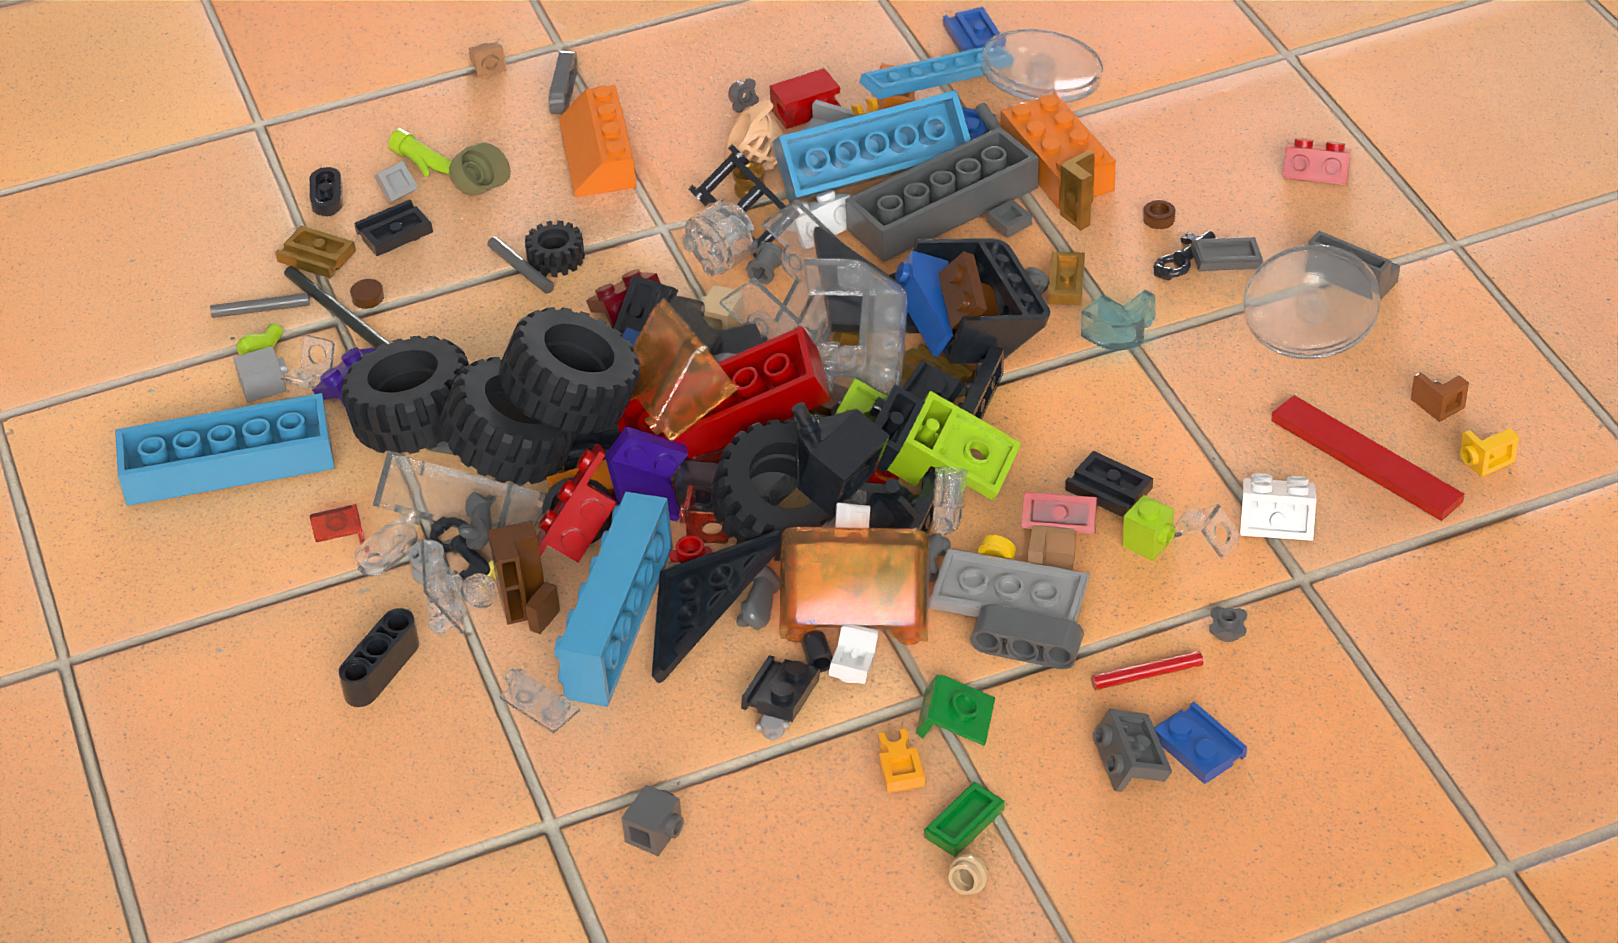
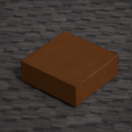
[525,582,560,635]

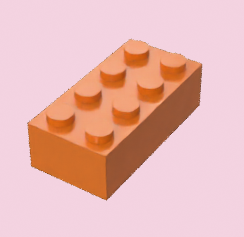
[1001,93,1116,209]

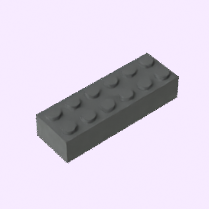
[845,127,1039,262]

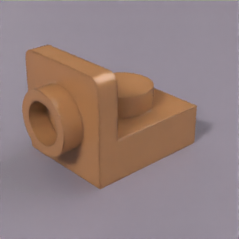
[469,42,506,77]

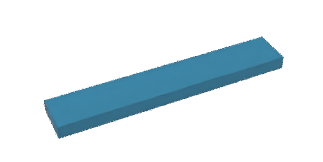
[859,45,1013,99]

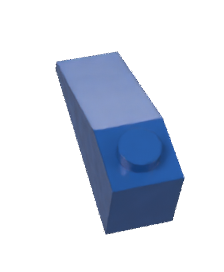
[895,251,953,357]

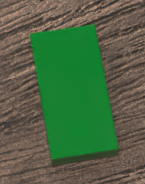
[924,782,1005,857]

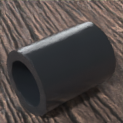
[801,631,833,673]

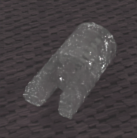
[932,467,968,536]

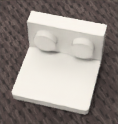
[1240,474,1316,541]

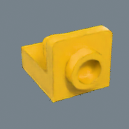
[1460,428,1519,477]

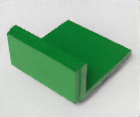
[915,674,995,746]

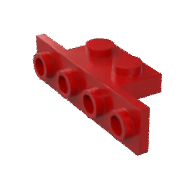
[537,443,617,563]

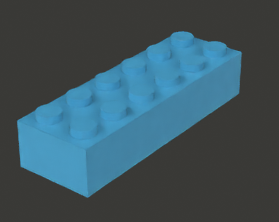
[772,90,971,203]
[115,393,335,506]
[554,492,673,707]

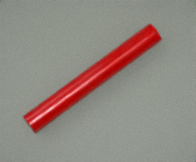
[1091,651,1204,690]

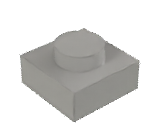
[374,161,418,204]

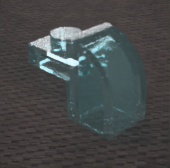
[1081,290,1156,351]

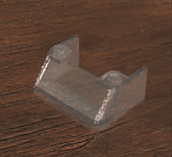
[719,199,843,346]
[804,259,908,403]
[372,450,546,529]

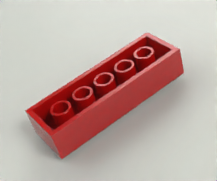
[618,326,831,461]

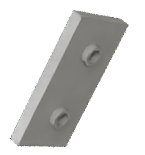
[929,548,1090,623]

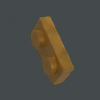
[1048,251,1085,305]

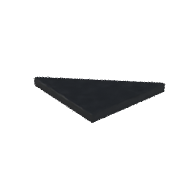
[813,227,956,334]
[652,528,789,683]

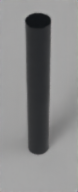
[885,478,915,504]

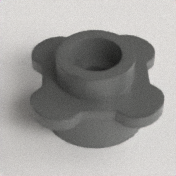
[728,78,759,113]
[1209,607,1248,642]

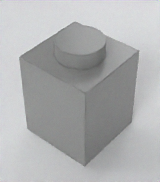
[233,346,289,403]

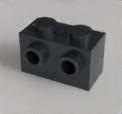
[868,384,925,473]

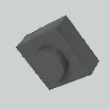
[987,200,1032,238]

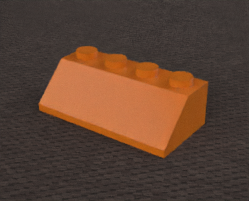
[559,85,637,197]

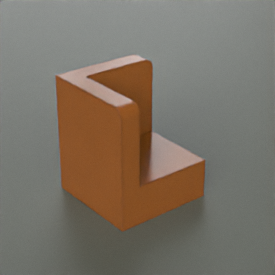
[1411,372,1469,422]

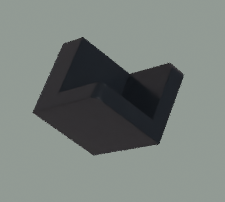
[865,493,922,546]

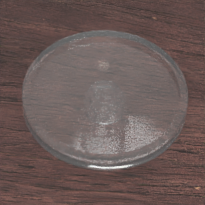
[981,29,1103,103]
[1244,245,1380,359]

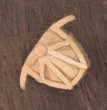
[724,100,785,171]

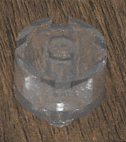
[681,199,758,277]

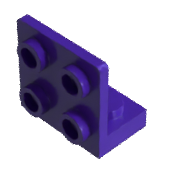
[605,426,688,522]

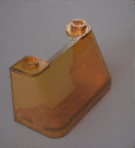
[630,299,738,442]
[779,527,931,645]

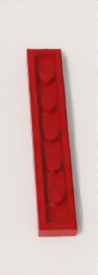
[1271,395,1464,521]

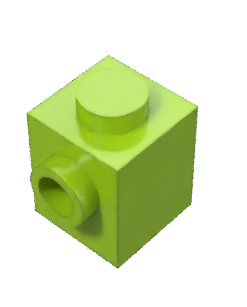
[1123,495,1176,561]

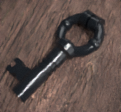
[1153,231,1216,281]
[429,516,491,586]

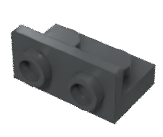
[1093,709,1172,792]

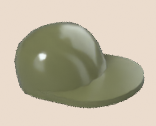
[449,142,511,196]

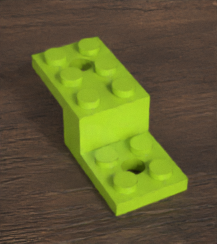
[835,378,1022,501]

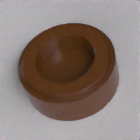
[1143,200,1176,229]
[350,279,384,309]

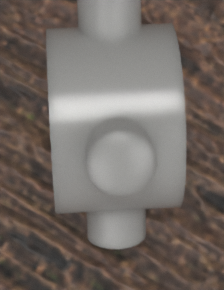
[756,715,789,741]

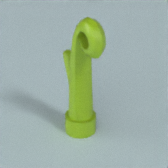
[388,129,451,177]

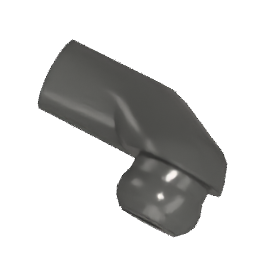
[916,533,951,583]

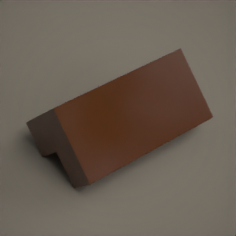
[487,520,544,625]

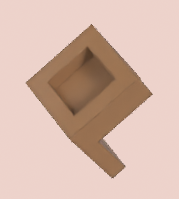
[1028,525,1076,570]

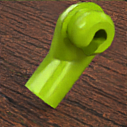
[236,323,284,355]

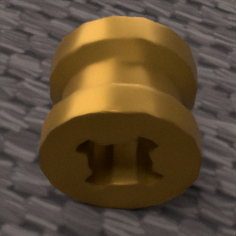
[733,161,765,199]

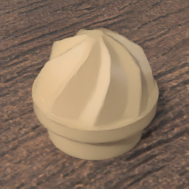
[948,854,988,895]

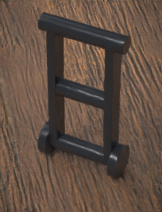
[688,144,802,258]

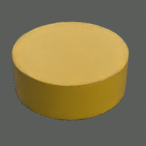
[978,534,1016,560]

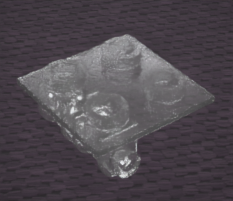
[420,539,467,635]

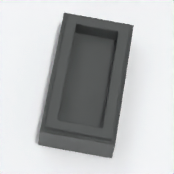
[1191,237,1263,271]

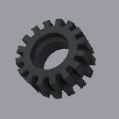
[525,221,585,277]

